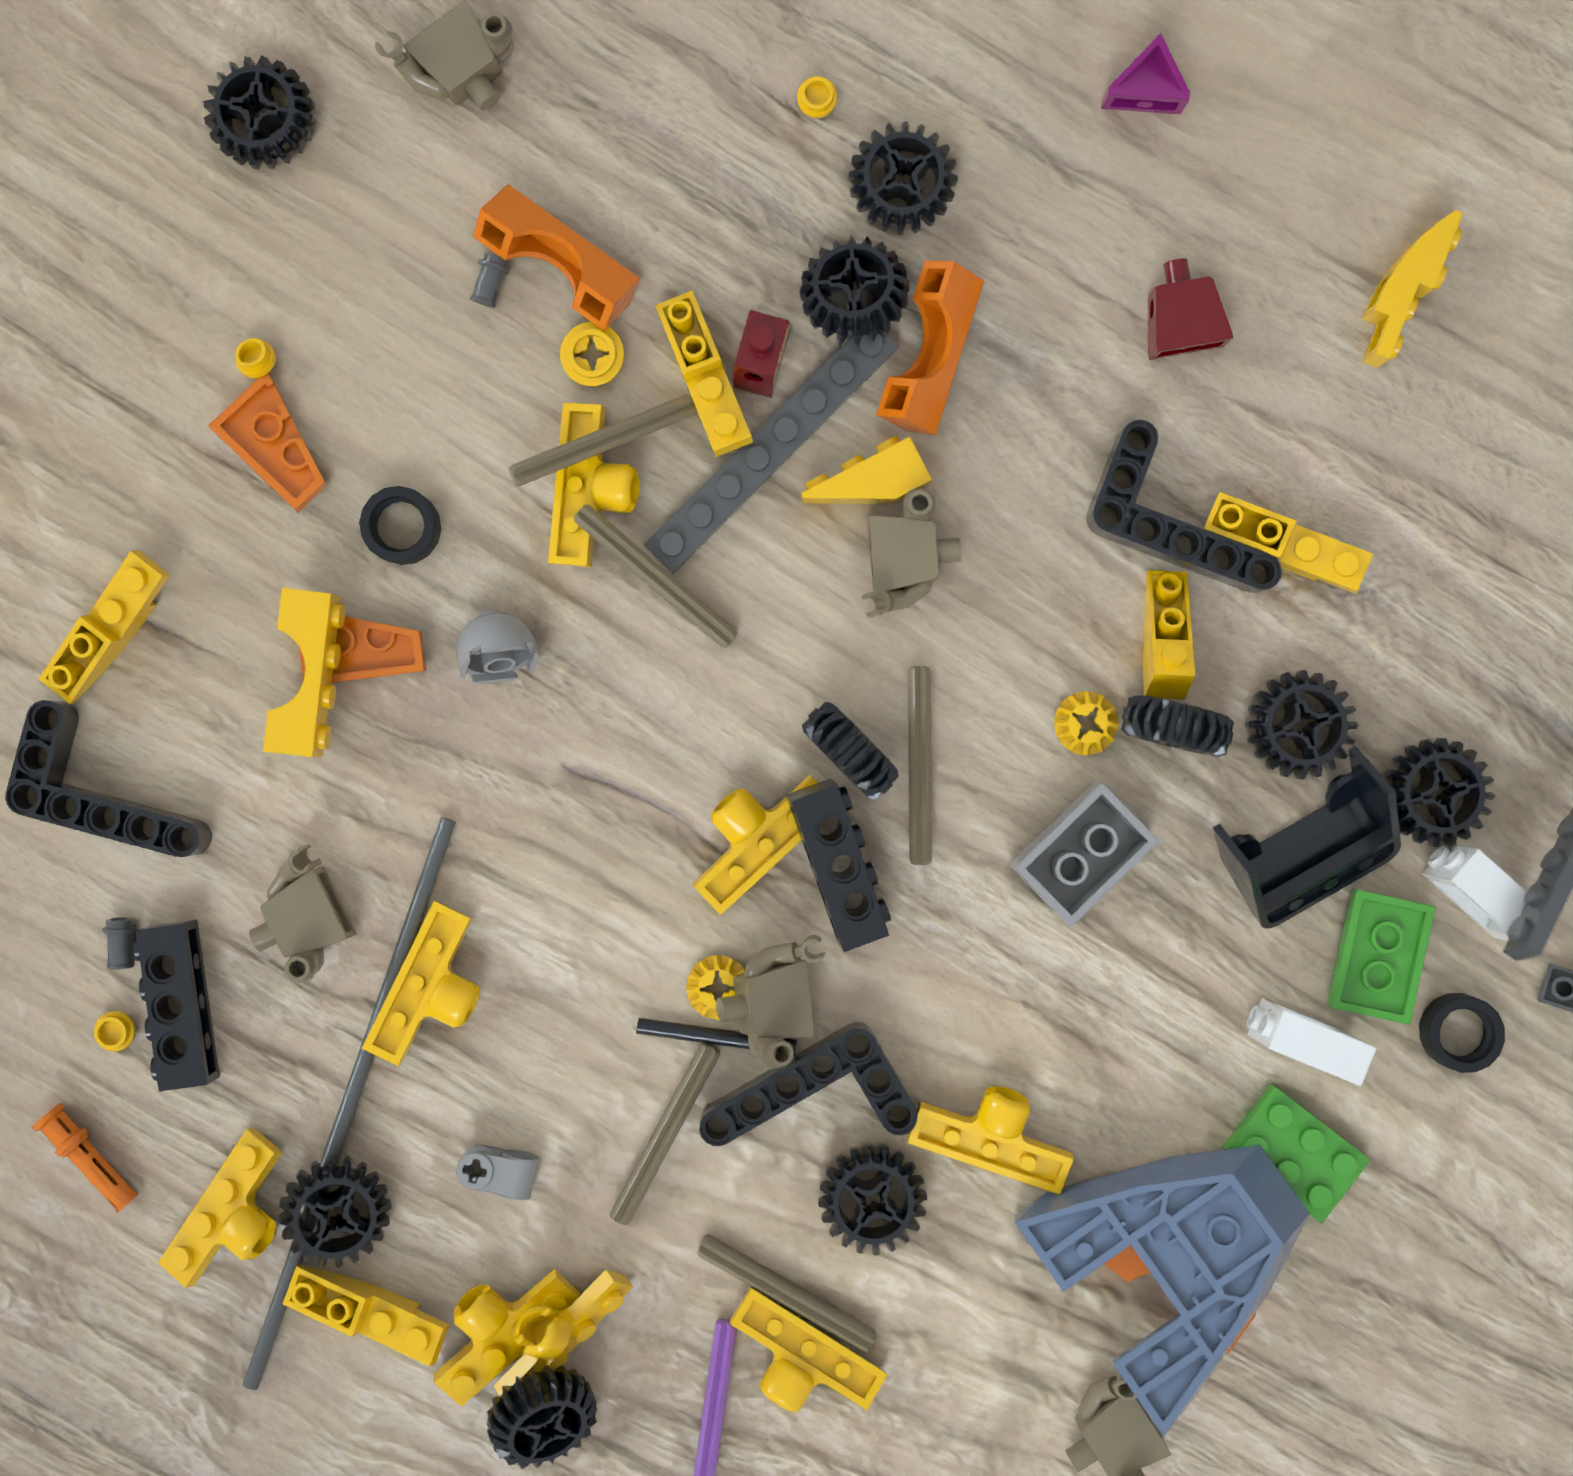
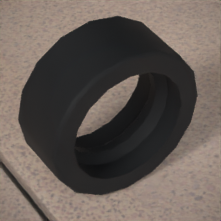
[359,486,441,565]
[1419,993,1505,1073]

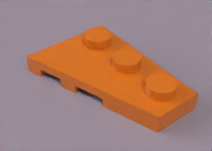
[208,373,327,513]
[299,616,427,683]

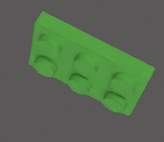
[1327,888,1436,1025]
[1223,1084,1371,1223]

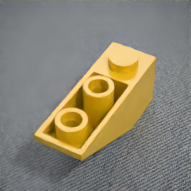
[801,436,932,504]
[1142,570,1195,700]

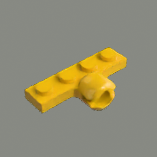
[548,402,639,568]
[692,775,824,915]
[362,901,480,1066]
[907,1086,1074,1195]
[158,1129,283,1288]
[433,1269,581,1407]
[493,1270,633,1396]
[729,1286,888,1413]

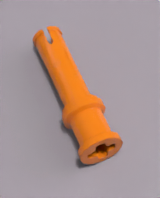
[31,1102,139,1213]

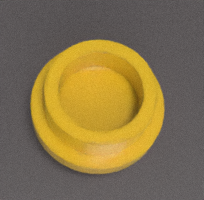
[797,76,837,119]
[235,338,276,378]
[94,1011,136,1052]

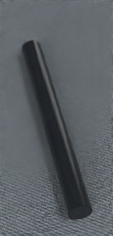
[636,1018,797,1056]

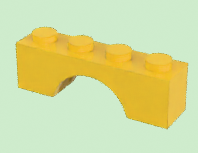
[263,588,345,757]

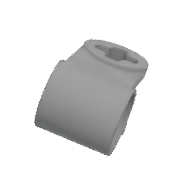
[456,1145,539,1200]

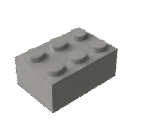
[1009,781,1159,927]

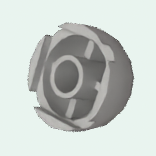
[456,610,539,684]

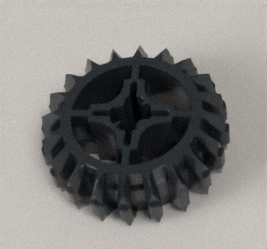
[203,55,316,170]
[848,121,958,235]
[799,235,910,345]
[1245,670,1359,779]
[1121,695,1234,757]
[802,702,899,800]
[1384,738,1496,847]
[818,1143,927,1256]
[278,1156,391,1268]
[486,1365,598,1469]

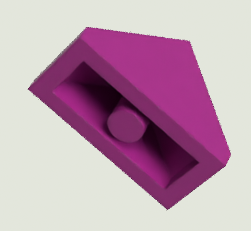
[1101,33,1190,114]

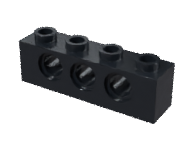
[786,778,891,952]
[133,920,220,1092]

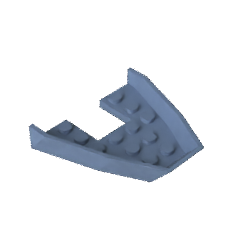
[1014,1145,1310,1436]

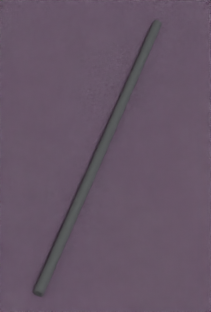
[243,817,456,1390]

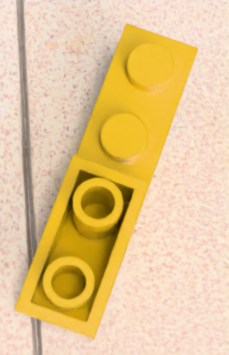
[1362,210,1463,368]
[655,291,753,457]
[1203,492,1374,594]
[39,550,170,704]
[283,1265,450,1367]

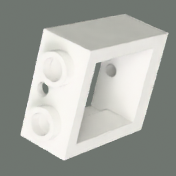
[1422,845,1527,941]
[1247,998,1377,1086]

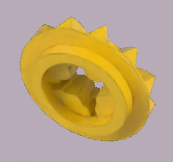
[560,322,625,388]
[1054,691,1120,755]
[686,955,745,1021]

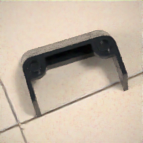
[1213,745,1401,928]

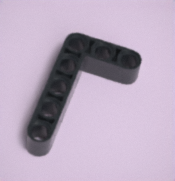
[1086,419,1282,593]
[5,700,212,857]
[699,1022,917,1146]

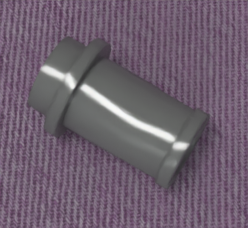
[470,253,510,308]
[102,917,136,970]

